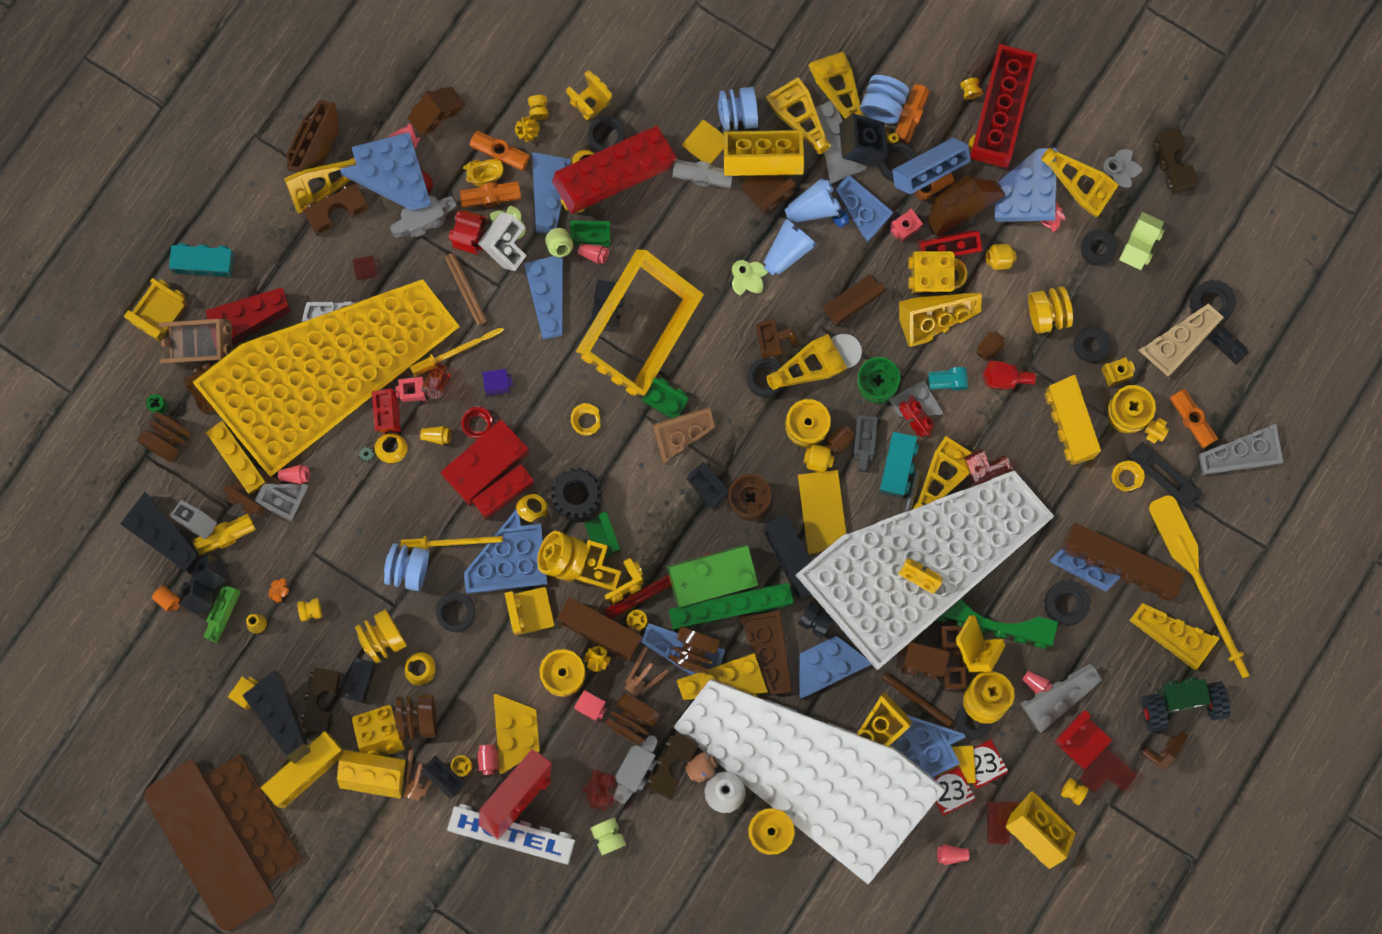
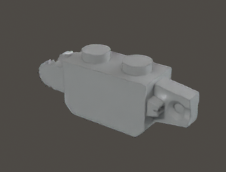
[390,196,457,239]
[614,735,658,804]

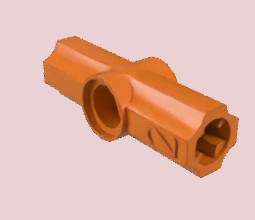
[895,84,930,144]
[470,130,530,171]
[460,182,521,209]
[1169,389,1218,449]

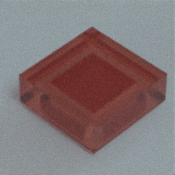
[353,256,376,280]

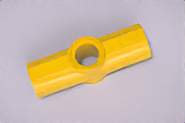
[192,514,256,557]

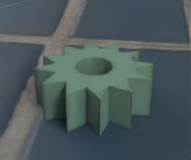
[359,446,375,462]

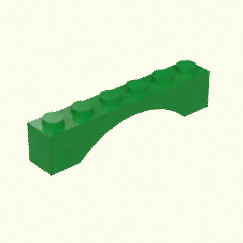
[669,583,793,632]
[935,598,1058,650]

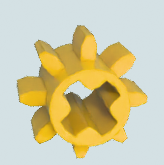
[515,116,540,142]
[1144,418,1169,444]
[584,646,611,672]

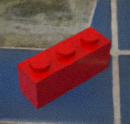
[917,229,983,256]
[472,464,535,520]

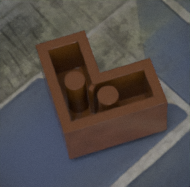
[407,86,466,136]
[896,642,949,680]

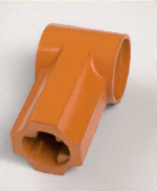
[915,173,955,201]
[152,585,181,612]

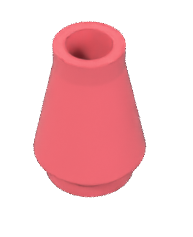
[578,243,609,265]
[278,464,310,484]
[1022,671,1053,694]
[937,844,969,865]

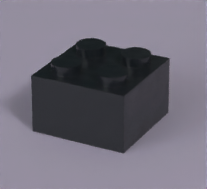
[839,113,888,167]

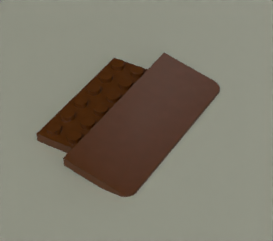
[144,754,304,931]

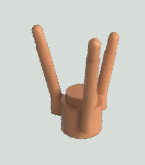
[624,646,669,697]
[403,748,432,801]

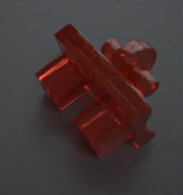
[421,363,451,399]
[582,770,616,811]

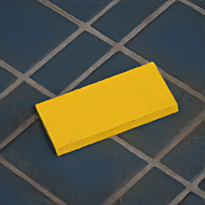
[798,470,846,555]

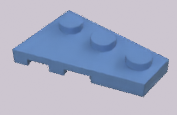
[835,175,894,243]

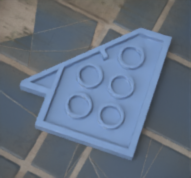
[340,132,431,211]

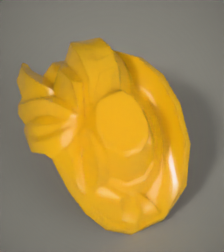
[463,159,503,187]

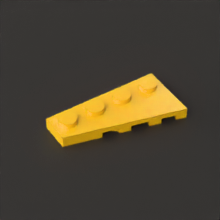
[1129,603,1220,671]
[677,653,768,700]

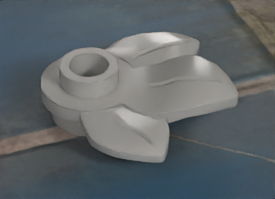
[1103,149,1143,188]

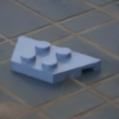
[799,636,871,699]

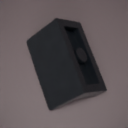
[421,755,465,800]

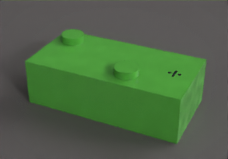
[666,544,758,607]

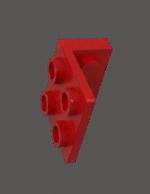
[1054,710,1111,769]

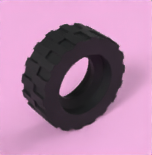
[1189,279,1236,325]
[1044,580,1091,626]

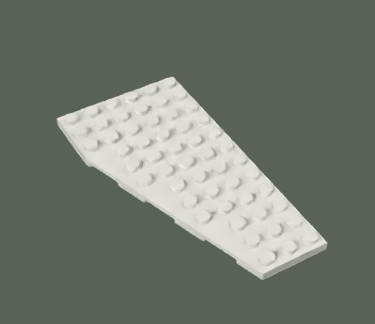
[796,471,1054,670]
[674,679,945,884]

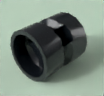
[798,602,833,639]

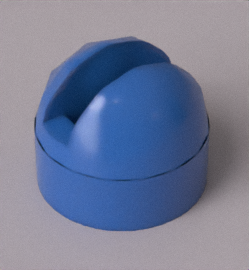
[832,210,850,228]

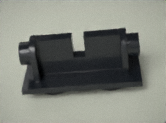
[1207,325,1249,365]

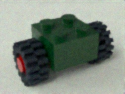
[1141,676,1231,733]

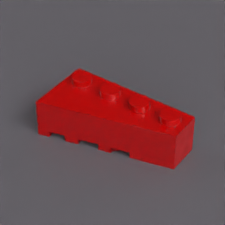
[205,287,292,349]

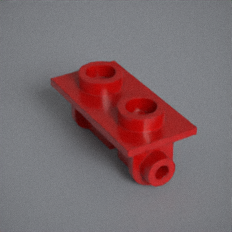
[898,395,934,437]

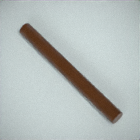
[882,672,953,728]

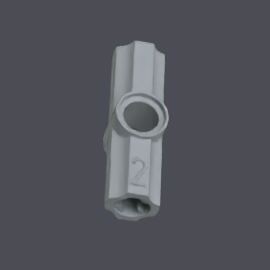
[672,159,733,189]

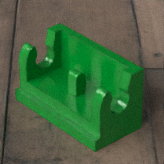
[570,220,610,247]

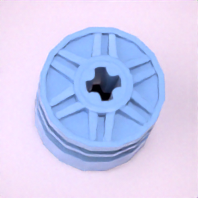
[860,75,909,124]
[718,87,758,132]
[384,543,429,592]

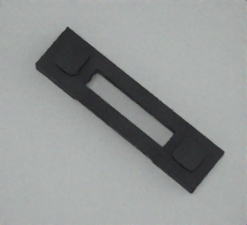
[1127,441,1203,511]

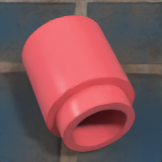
[477,745,499,776]

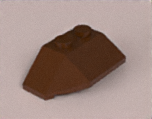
[287,100,340,172]
[928,175,1006,237]

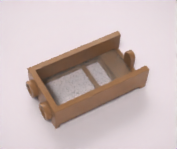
[159,319,233,363]

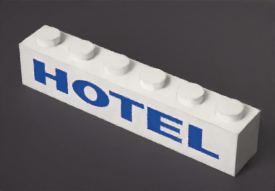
[447,804,575,865]

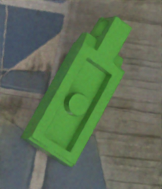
[203,585,241,643]

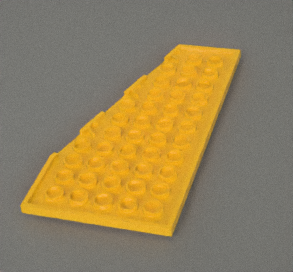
[193,279,460,477]

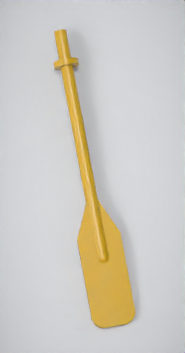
[1149,495,1250,679]

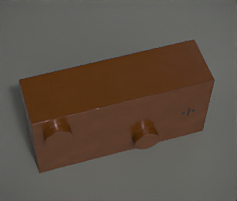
[557,597,642,662]

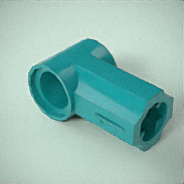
[928,367,969,391]

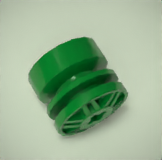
[857,357,900,404]

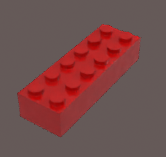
[970,44,1037,168]
[552,125,677,215]

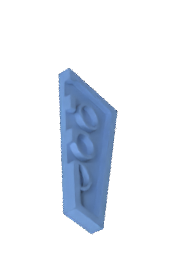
[524,256,563,340]

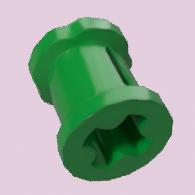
[146,394,168,414]

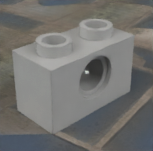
[169,500,217,540]

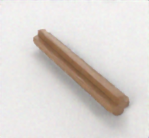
[445,253,487,325]

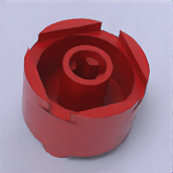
[449,210,489,255]

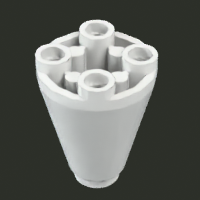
[705,771,746,813]

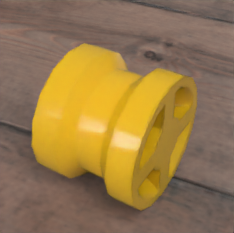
[960,77,983,100]
[627,610,647,631]

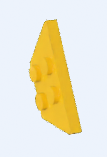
[494,694,540,774]

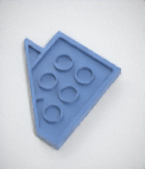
[991,148,1058,222]
[464,509,548,594]
[866,715,966,777]

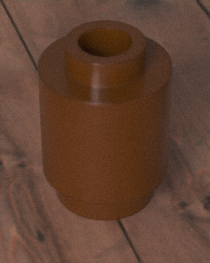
[976,331,1005,362]
[826,425,855,455]

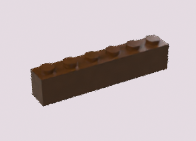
[1061,523,1186,601]

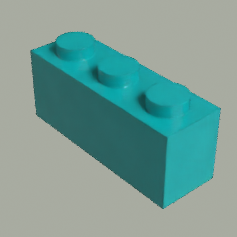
[169,243,235,277]
[879,432,919,499]

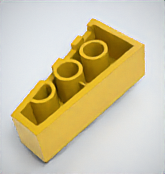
[857,692,913,747]

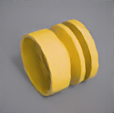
[1028,286,1073,334]
[355,609,407,664]

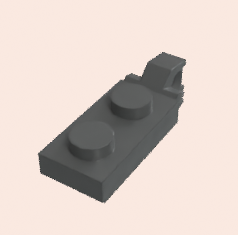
[853,415,878,472]

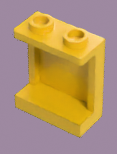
[124,278,188,343]

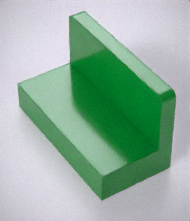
[584,512,621,557]

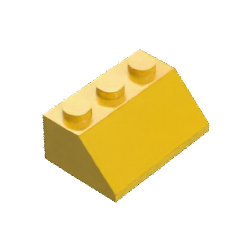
[337,750,406,799]
[1006,791,1076,869]

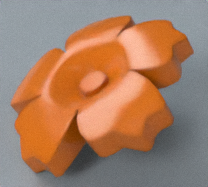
[268,578,289,603]

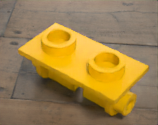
[898,558,943,594]

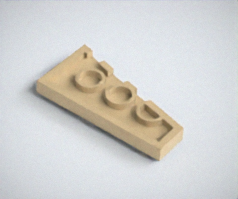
[1138,304,1224,377]

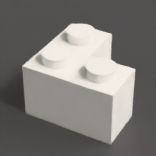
[478,213,527,271]

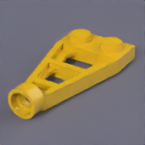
[808,52,863,119]
[765,77,831,154]
[1041,147,1119,217]
[284,158,356,214]
[767,334,847,390]
[912,436,980,510]

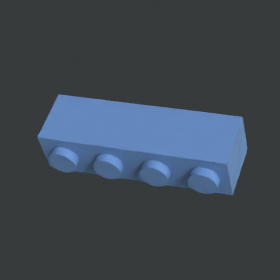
[892,138,971,194]

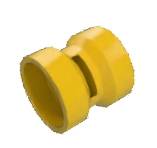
[528,95,549,120]
[297,598,322,622]
[451,755,473,777]
[1060,777,1089,806]

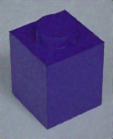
[482,369,513,396]

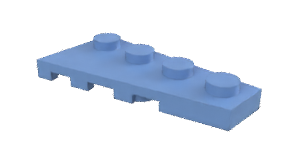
[532,152,571,234]
[642,623,726,675]

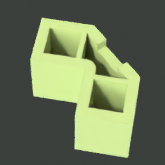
[1119,212,1165,270]

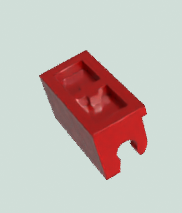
[372,389,401,434]

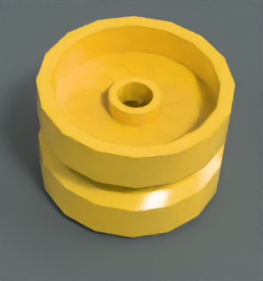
[1107,385,1156,434]
[785,399,830,448]
[537,531,587,582]
[539,649,586,697]
[963,671,1015,724]
[748,808,795,855]

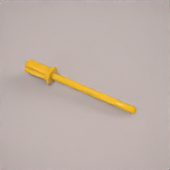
[410,328,504,377]
[401,536,503,551]

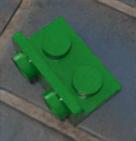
[642,378,689,419]

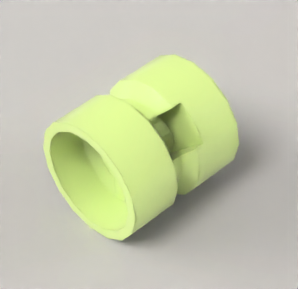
[590,818,626,855]

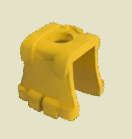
[566,71,612,122]

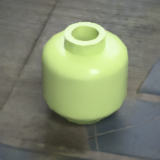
[545,228,573,258]

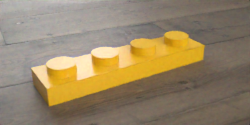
[206,421,267,496]

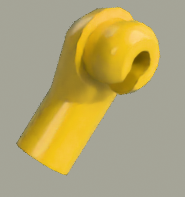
[885,125,899,144]

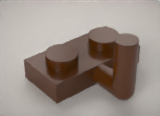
[756,318,799,359]
[1142,731,1188,770]

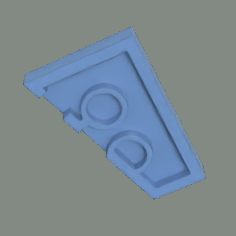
[1049,549,1120,592]

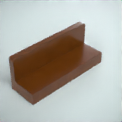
[823,274,885,327]

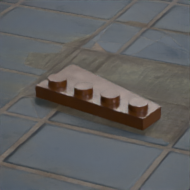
[739,611,792,695]

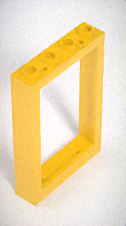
[576,249,704,396]

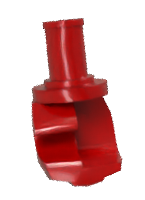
[982,361,1036,390]

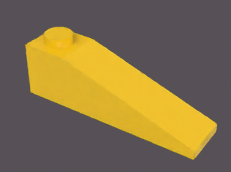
[899,293,982,347]

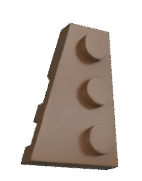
[652,407,715,464]

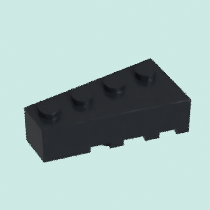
[120,492,202,574]
[242,669,311,764]

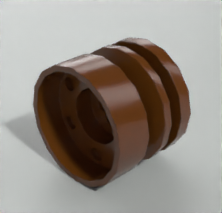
[136,412,191,463]
[728,474,773,521]
[668,626,720,674]
[605,693,660,745]
[395,694,437,740]

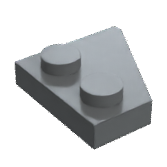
[889,380,943,418]
[254,484,308,521]

